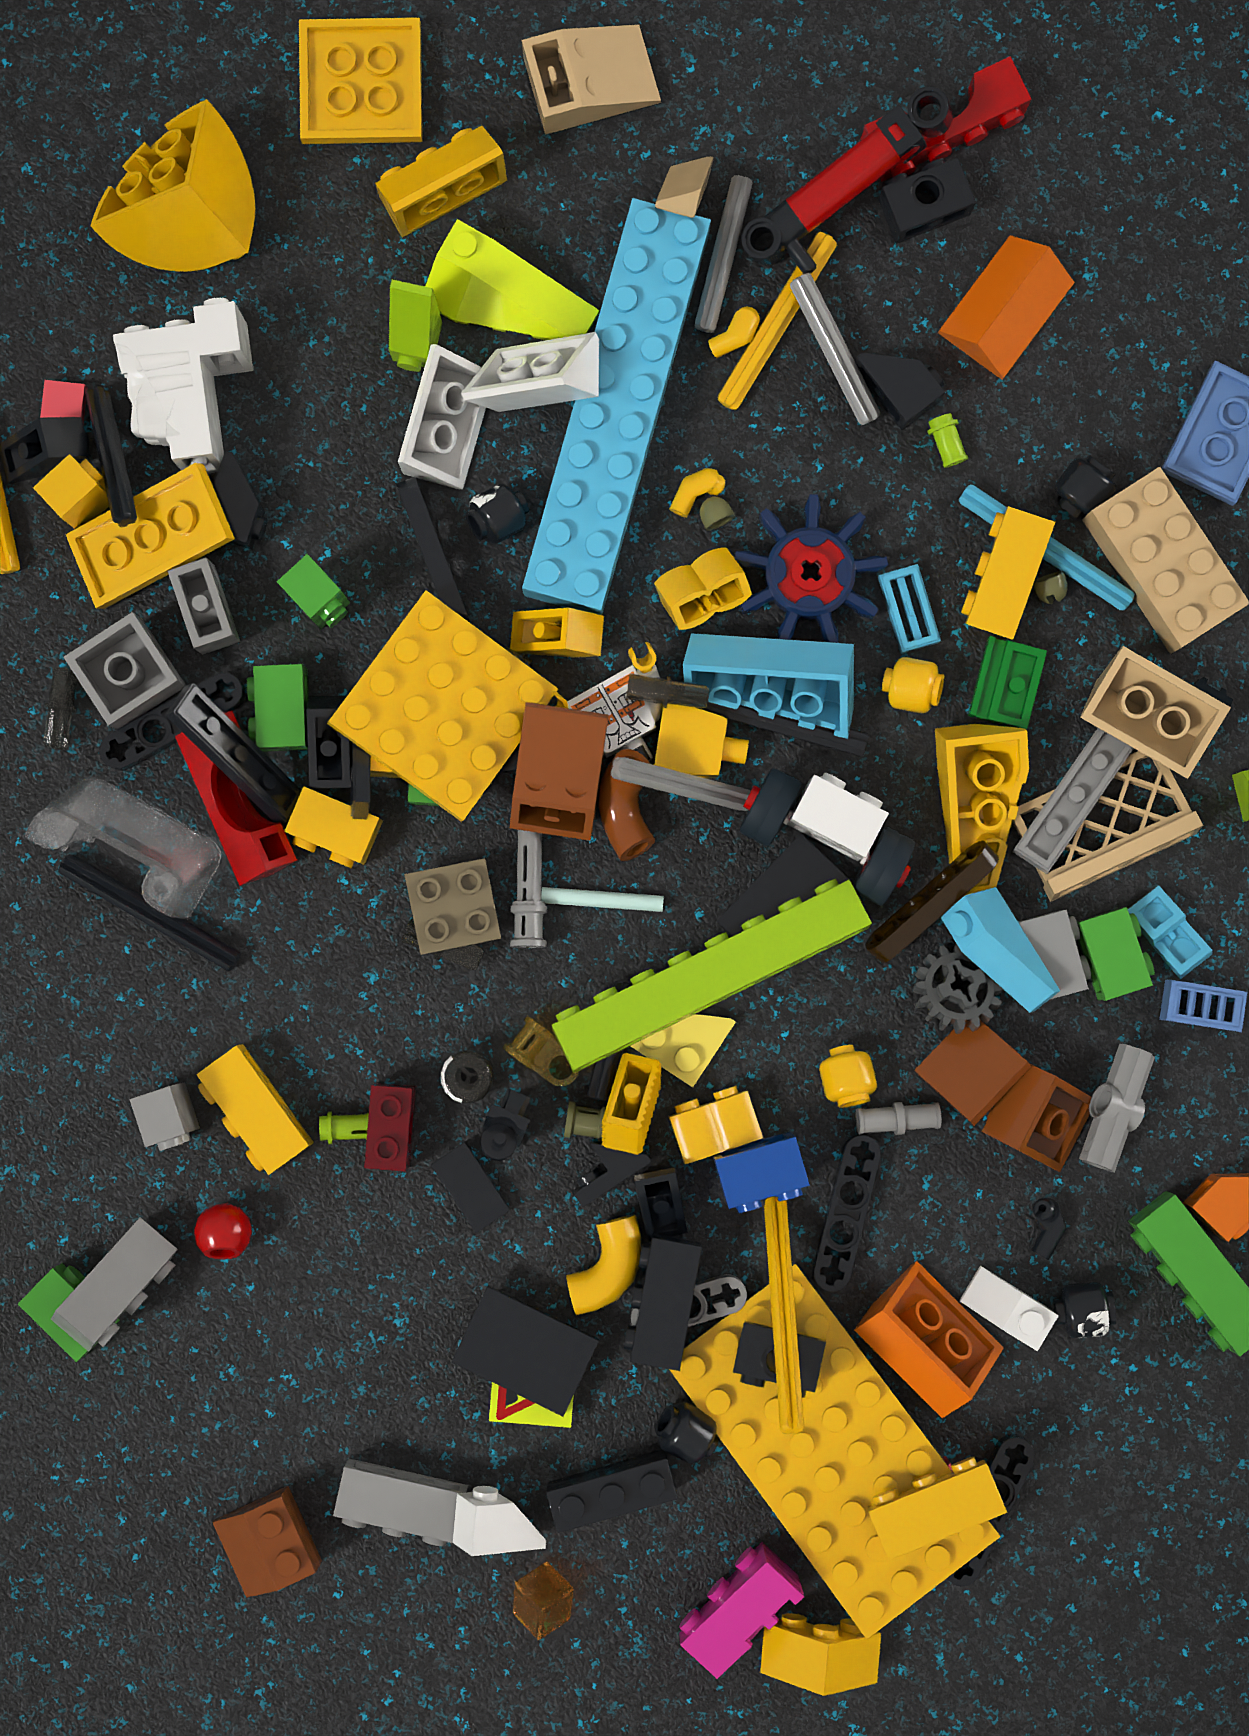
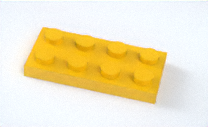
[65,463,235,609]

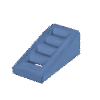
[1159,980,1247,1032]

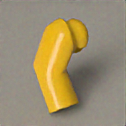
[669,468,725,518]

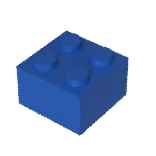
[712,1131,810,1213]

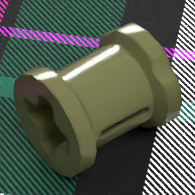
[564,1101,606,1142]

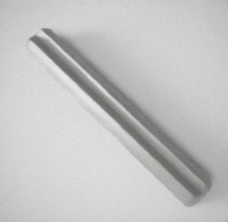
[695,175,752,333]
[790,273,880,425]
[611,757,751,811]

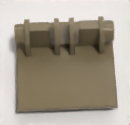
[404,858,501,955]

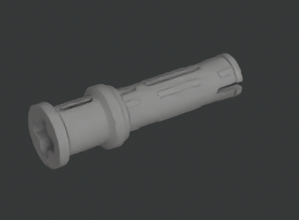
[510,830,547,948]

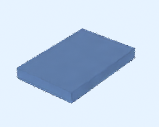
[1161,361,1249,506]

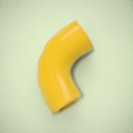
[566,1214,641,1316]

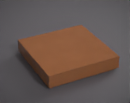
[914,1020,1031,1126]

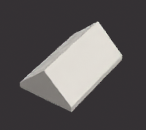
[461,332,599,412]
[398,344,486,490]

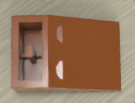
[510,702,609,841]

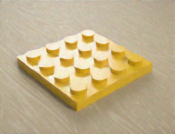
[327,590,558,822]

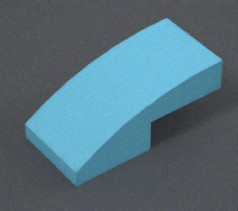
[1128,886,1213,979]

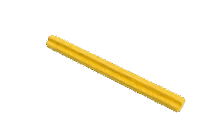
[764,1197,804,1434]

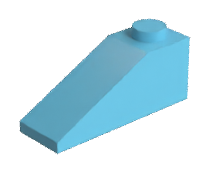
[941,887,1060,1013]

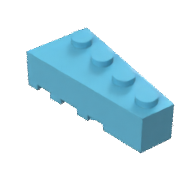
[683,633,854,739]

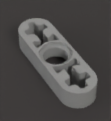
[631,1274,747,1327]

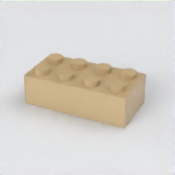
[1082,467,1249,654]

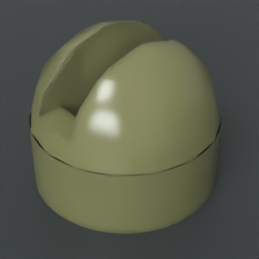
[700,496,735,531]
[1033,571,1068,604]

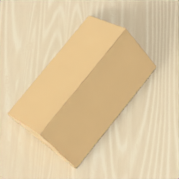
[1080,646,1231,779]

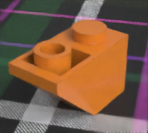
[1183,1173,1249,1242]

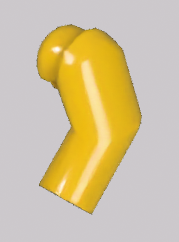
[708,306,760,358]

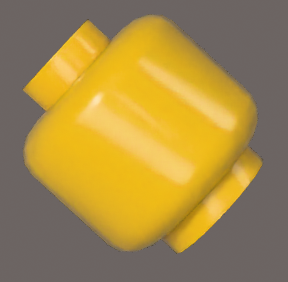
[882,657,944,713]
[819,1045,877,1108]

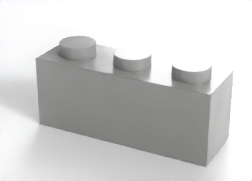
[51,1217,178,1352]
[333,1458,468,1546]

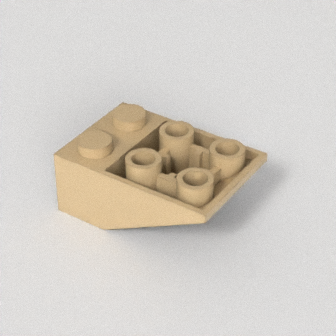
[522,25,661,135]

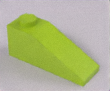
[389,279,442,372]

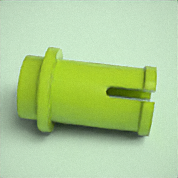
[927,413,968,468]
[319,1111,369,1144]

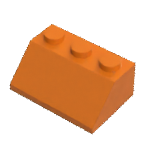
[854,1261,1004,1418]

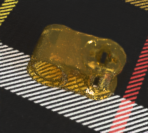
[503,1015,580,1086]

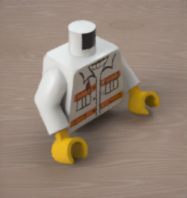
[539,642,663,761]

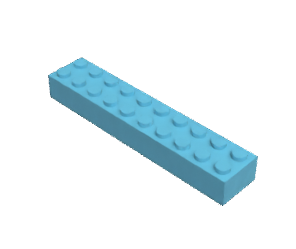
[522,198,711,615]

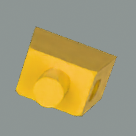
[654,698,749,778]

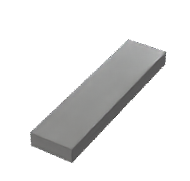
[1013,728,1134,874]

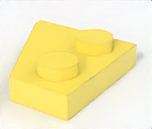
[631,1014,736,1087]

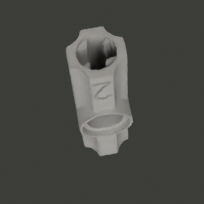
[1079,1044,1155,1173]

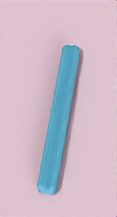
[959,484,1135,610]

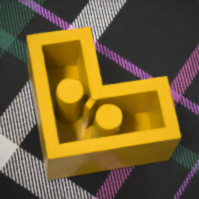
[760,1613,881,1696]

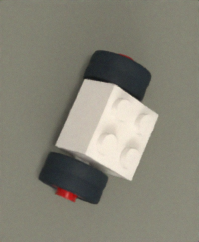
[739,768,915,906]

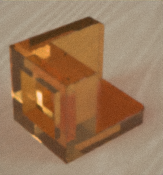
[513,1561,573,1641]

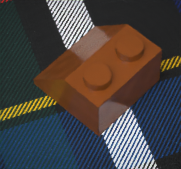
[981,1063,1092,1172]
[212,1486,322,1598]

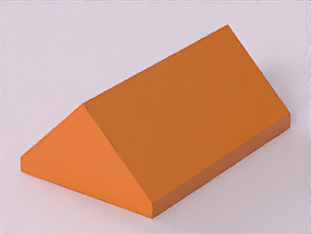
[938,235,1075,380]

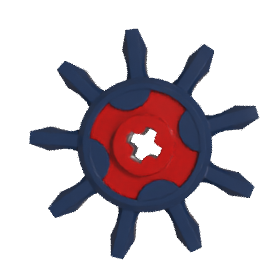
[734,494,888,643]

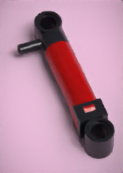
[742,86,953,274]

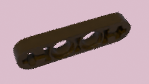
[865,840,999,963]

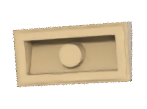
[655,156,714,218]

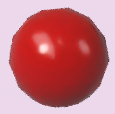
[194,1203,252,1259]

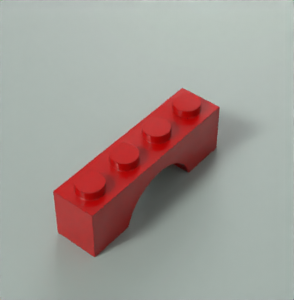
[861,56,1032,182]
[175,711,297,886]

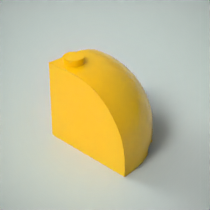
[91,99,255,272]

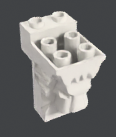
[113,298,253,473]

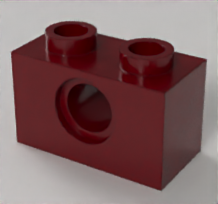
[364,1083,417,1172]

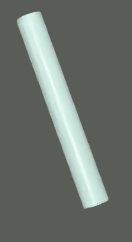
[541,887,664,912]

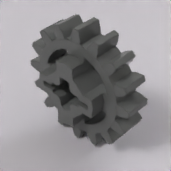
[912,944,1004,1034]

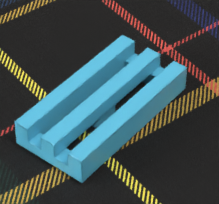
[878,564,941,654]

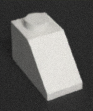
[959,1266,1059,1351]
[453,1486,546,1556]

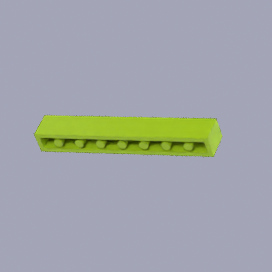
[552,879,872,1073]

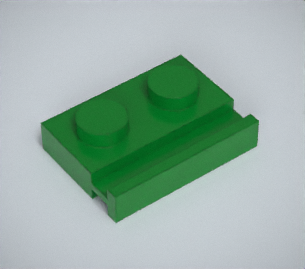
[968,636,1047,729]

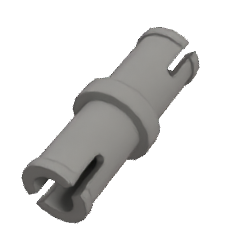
[856,1102,942,1135]

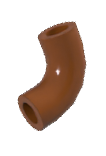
[598,749,655,861]

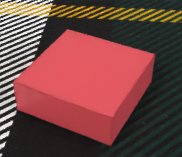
[40,380,88,425]

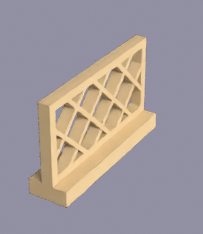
[1012,751,1203,902]

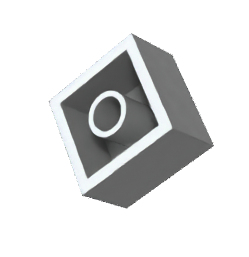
[64,612,186,730]

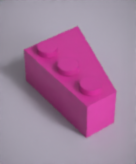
[679,1542,804,1679]

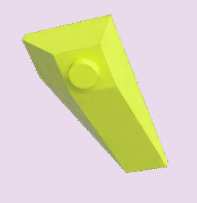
[425,219,599,340]

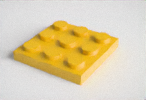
[299,18,423,144]

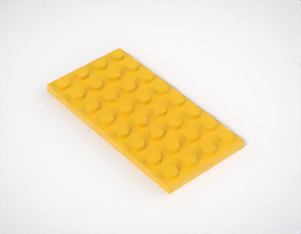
[669,1264,1000,1639]

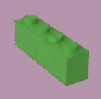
[1128,1191,1249,1356]

